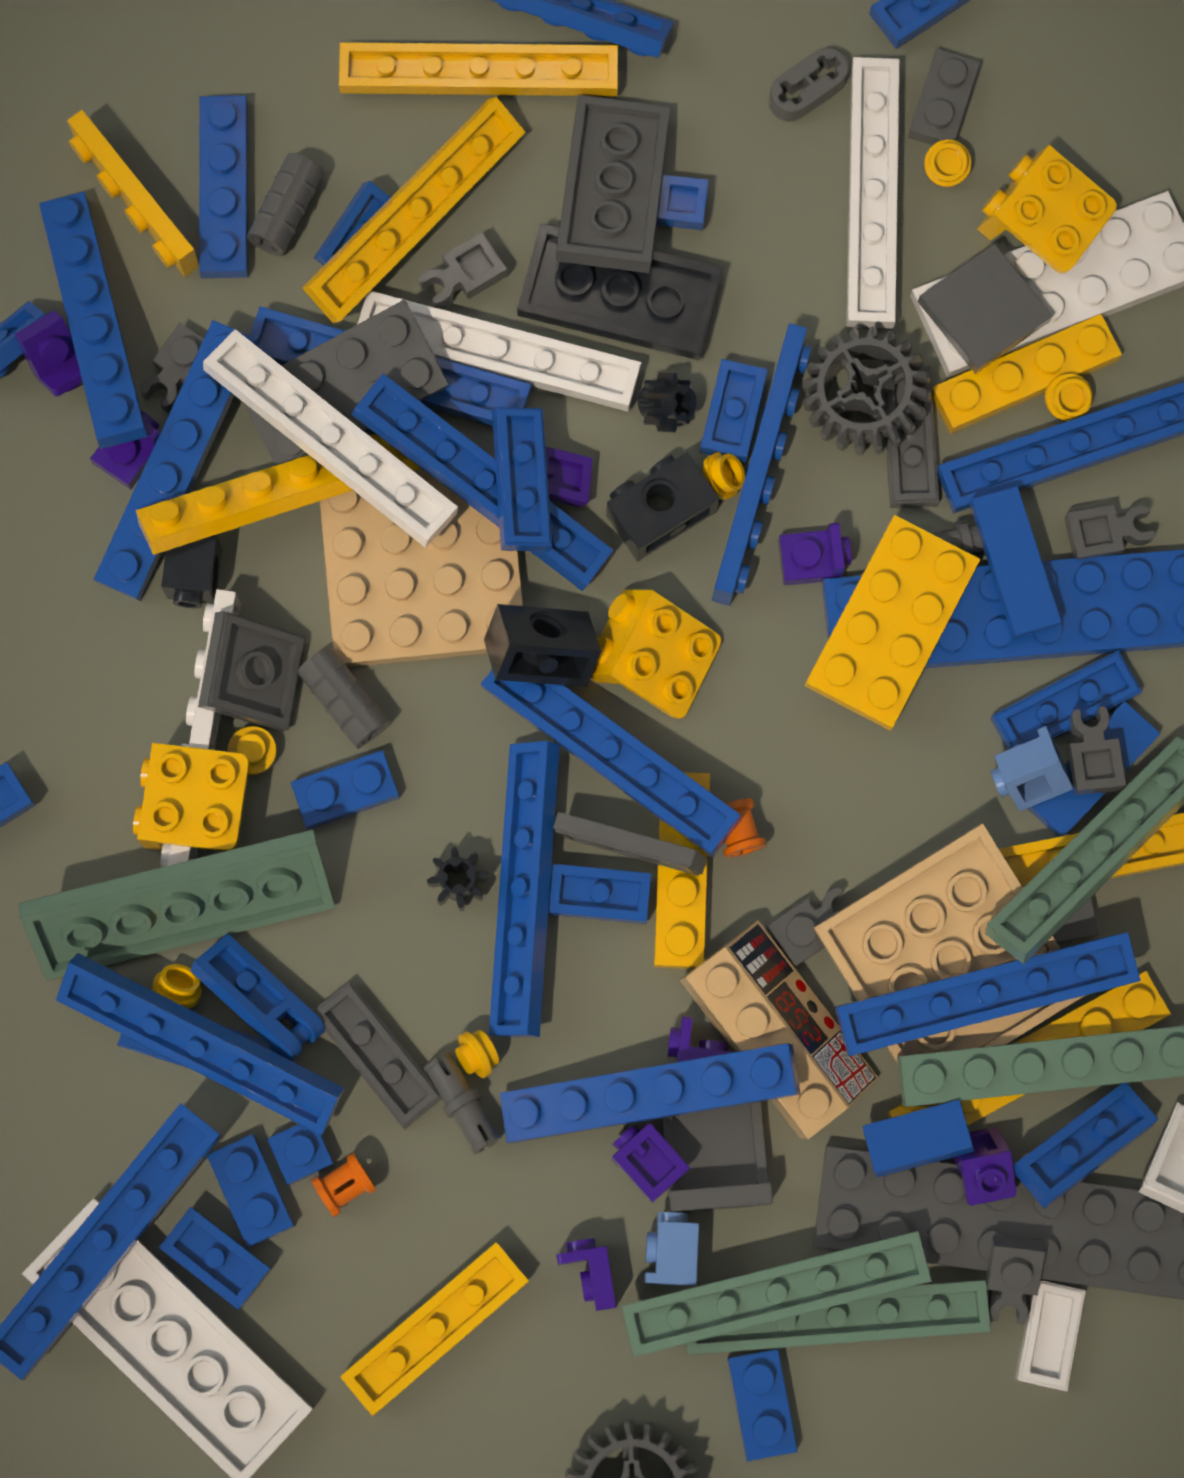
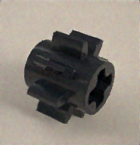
[638,372,696,433]
[427,847,489,911]

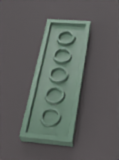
[18,830,335,981]

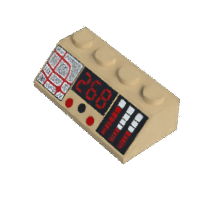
[679,920,878,1139]

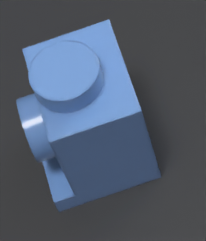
[991,726,1074,812]
[644,1212,699,1286]

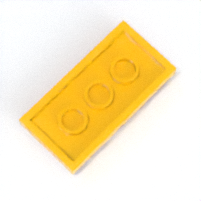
[804,515,980,731]

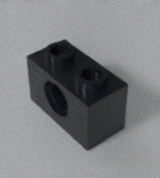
[606,452,719,562]
[484,604,602,687]

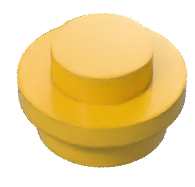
[924,140,971,187]
[1045,373,1093,421]
[702,452,745,500]
[227,726,277,775]
[151,964,202,1009]
[455,1029,499,1078]

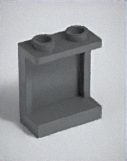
[661,1102,773,1213]

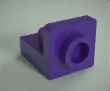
[14,310,82,397]
[90,410,160,490]
[545,446,593,508]
[778,523,851,586]
[667,1016,734,1062]
[611,1123,690,1203]
[953,1126,1017,1206]
[556,1238,616,1311]

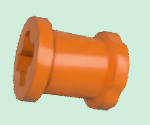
[723,798,767,858]
[310,1152,377,1218]

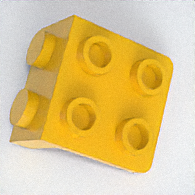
[977,145,1117,274]
[590,589,721,719]
[133,743,250,851]

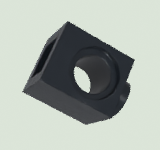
[161,535,222,609]

